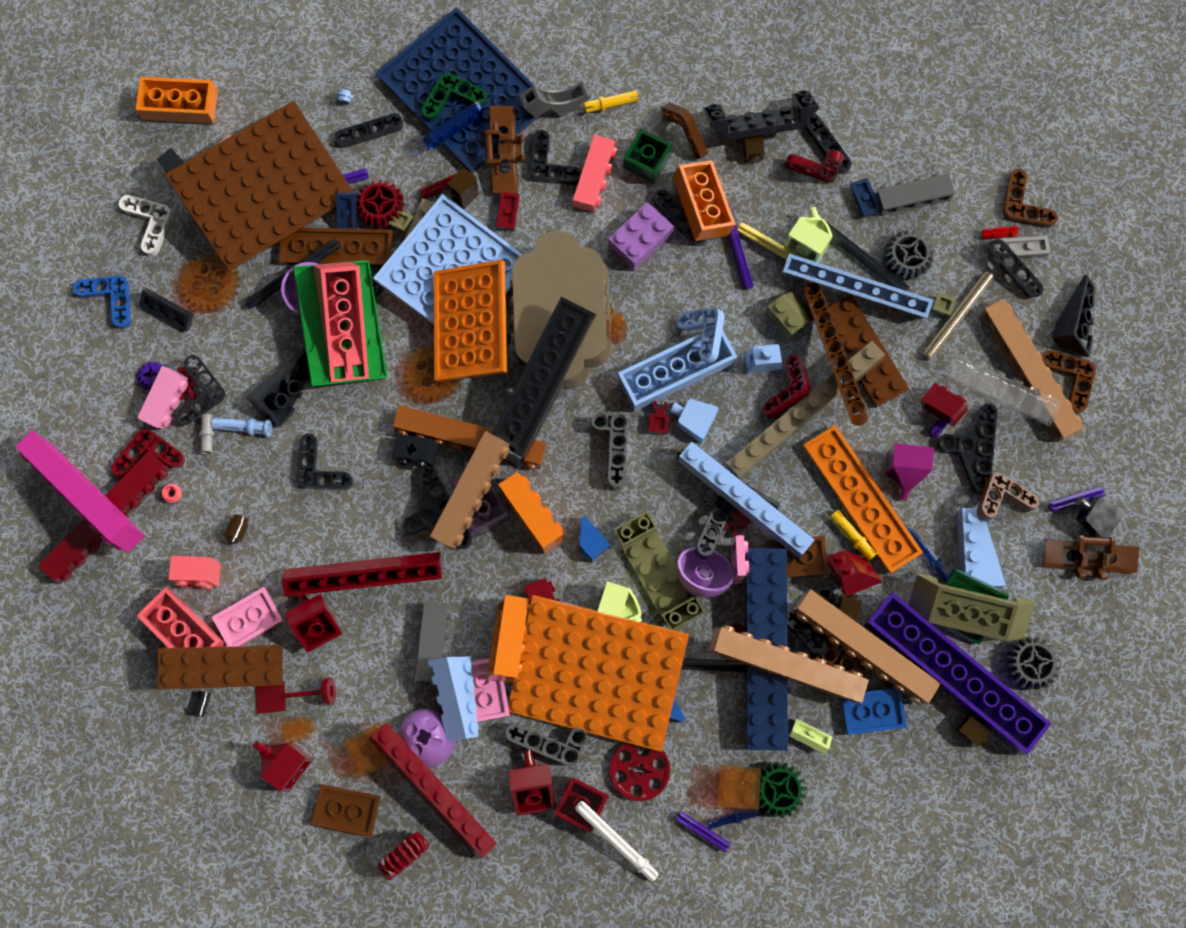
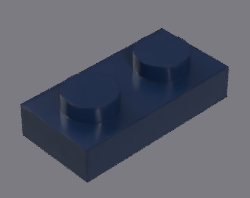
[849,178,881,218]
[336,192,357,229]

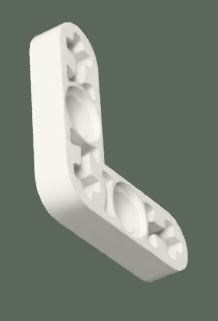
[119,195,172,256]

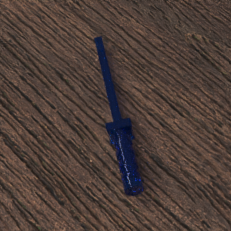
[904,525,950,583]
[706,805,786,830]

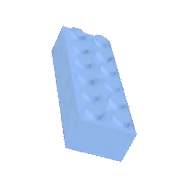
[618,330,737,412]

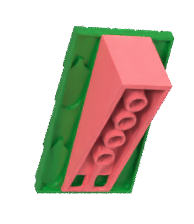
[293,260,388,386]

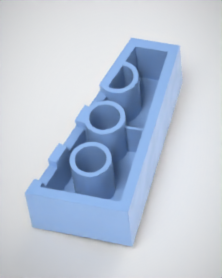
[957,508,1006,589]
[428,656,478,741]

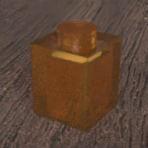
[281,717,315,744]

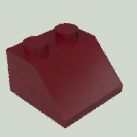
[826,550,882,597]

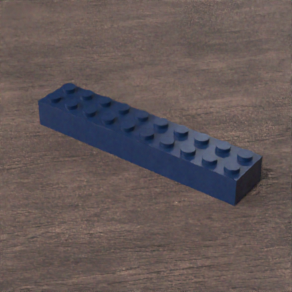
[745,548,788,751]

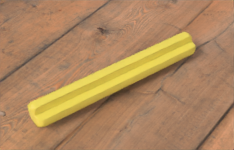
[737,223,803,260]

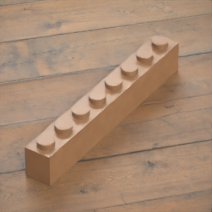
[980,299,1084,442]
[792,589,941,705]
[708,625,869,703]

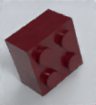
[555,777,609,833]

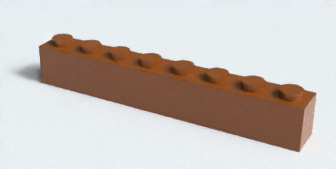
[393,405,547,470]

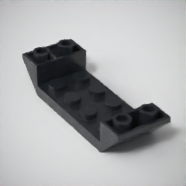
[703,90,819,140]

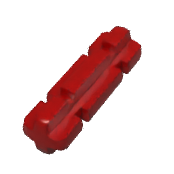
[981,226,1018,240]

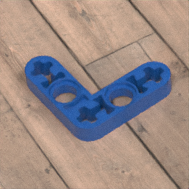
[73,275,131,329]

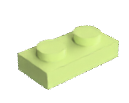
[789,718,832,754]

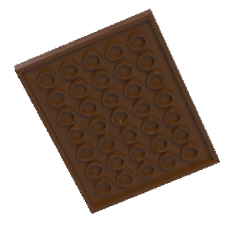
[165,101,354,272]

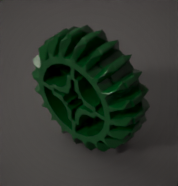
[752,762,807,818]

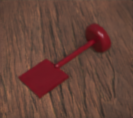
[256,677,336,714]

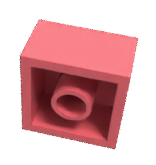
[169,556,221,590]

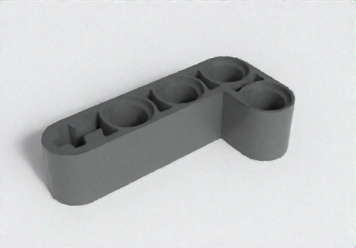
[591,413,628,490]
[505,724,587,766]

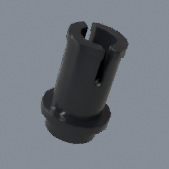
[192,691,211,717]

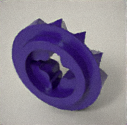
[136,361,164,391]

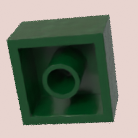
[623,128,673,184]

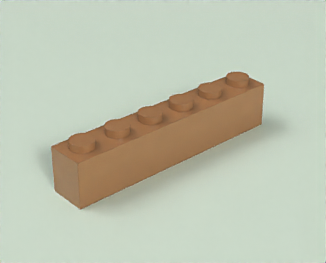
[430,431,510,549]

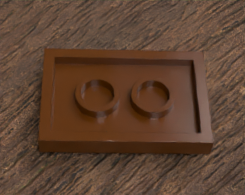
[765,536,828,578]
[312,784,381,837]

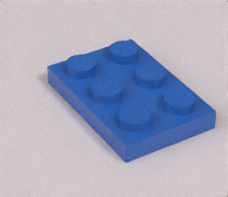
[841,688,907,735]

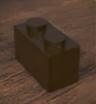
[447,168,479,209]

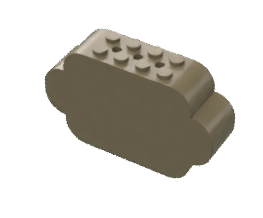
[510,231,612,388]

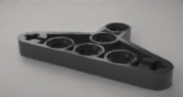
[937,403,998,495]
[402,465,472,550]

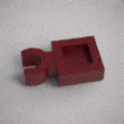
[178,367,199,400]
[648,401,669,435]
[723,509,751,538]

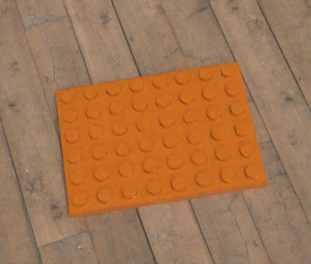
[508,595,689,752]

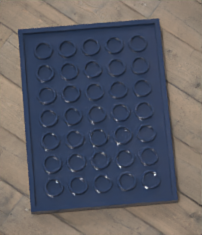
[376,7,541,173]

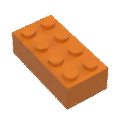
[135,77,218,124]
[673,160,736,241]
[499,472,564,554]
[487,595,530,683]

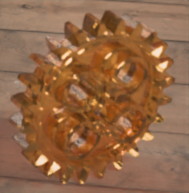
[178,253,241,313]
[403,342,464,403]

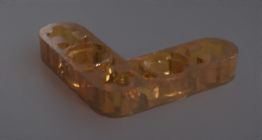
[610,304,627,344]

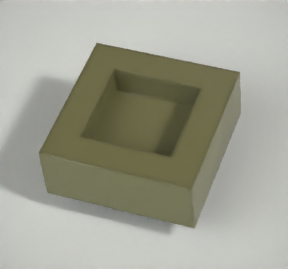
[388,210,414,234]
[931,293,956,318]

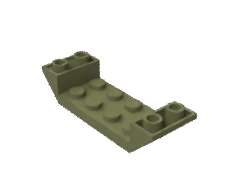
[613,511,706,630]
[908,573,1036,641]

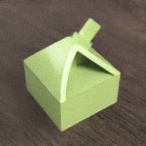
[784,207,832,263]
[598,581,642,622]

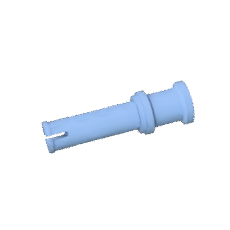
[212,417,272,437]

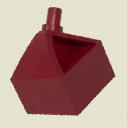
[285,594,342,653]
[253,741,314,792]
[509,750,556,816]

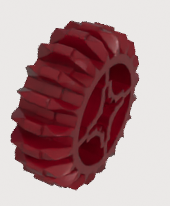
[356,179,405,229]
[377,832,429,880]

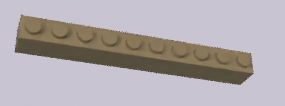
[726,341,885,480]

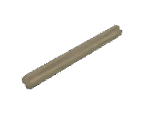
[922,271,994,360]

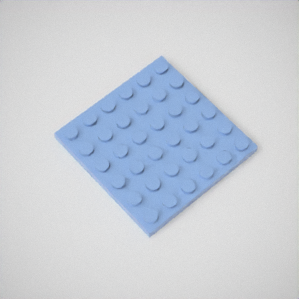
[373,194,523,325]

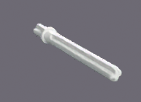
[575,801,658,881]

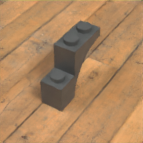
[520,81,591,118]

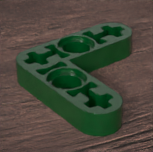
[422,73,488,121]

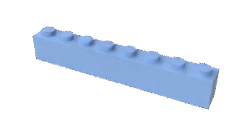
[782,254,934,318]
[678,442,814,558]

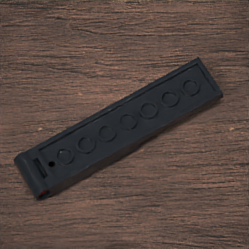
[492,296,597,469]

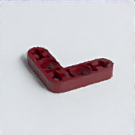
[785,150,844,183]
[762,354,811,419]
[112,429,185,477]

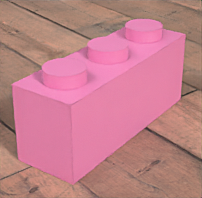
[137,366,189,429]

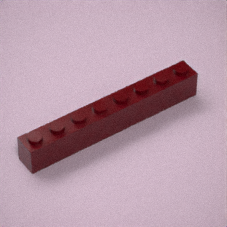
[38,451,170,584]
[282,552,443,597]
[368,722,497,859]

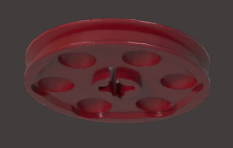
[610,743,670,801]

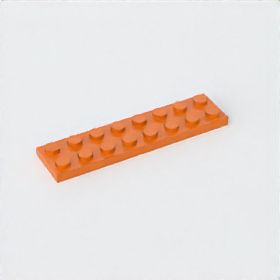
[803,425,923,574]

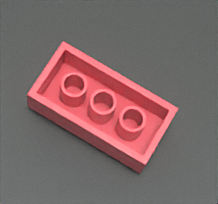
[137,587,226,648]

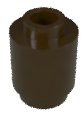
[223,514,249,544]

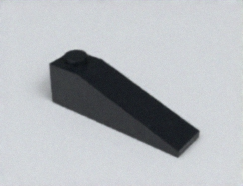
[1052,275,1095,357]
[246,349,310,427]

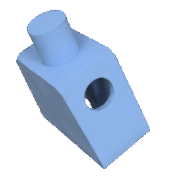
[745,344,783,374]
[670,399,719,443]

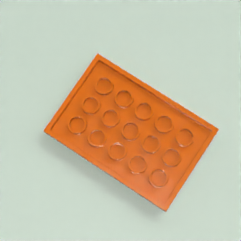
[434,260,507,382]

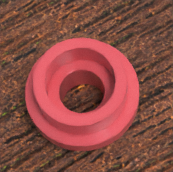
[162,484,182,503]

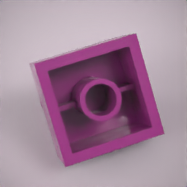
[886,443,934,501]

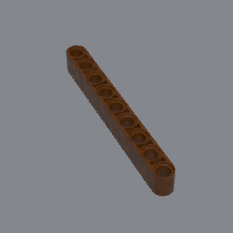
[804,282,868,426]

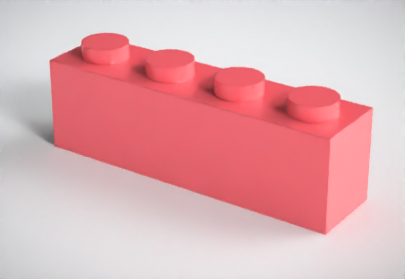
[573,135,618,213]

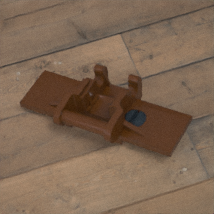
[483,106,525,194]
[1043,535,1140,580]

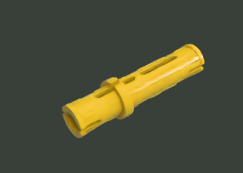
[583,90,639,114]
[829,510,877,562]

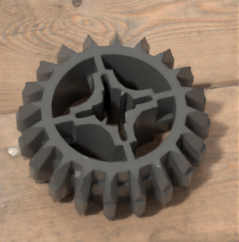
[884,230,934,280]
[1006,636,1061,690]

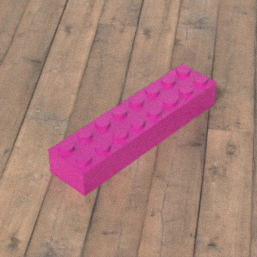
[15,430,145,553]

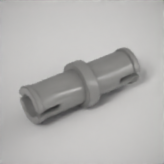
[199,415,215,455]

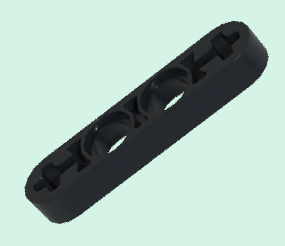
[334,113,404,148]
[804,114,852,174]
[653,189,706,246]
[987,239,1043,298]
[694,495,733,560]

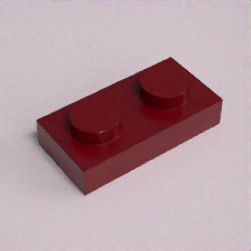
[496,192,520,231]

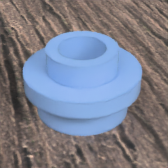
[335,89,354,104]

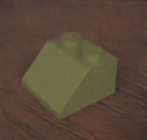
[765,291,815,341]

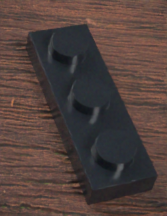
[139,288,193,332]

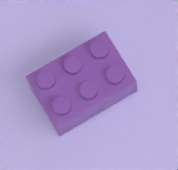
[608,202,674,271]

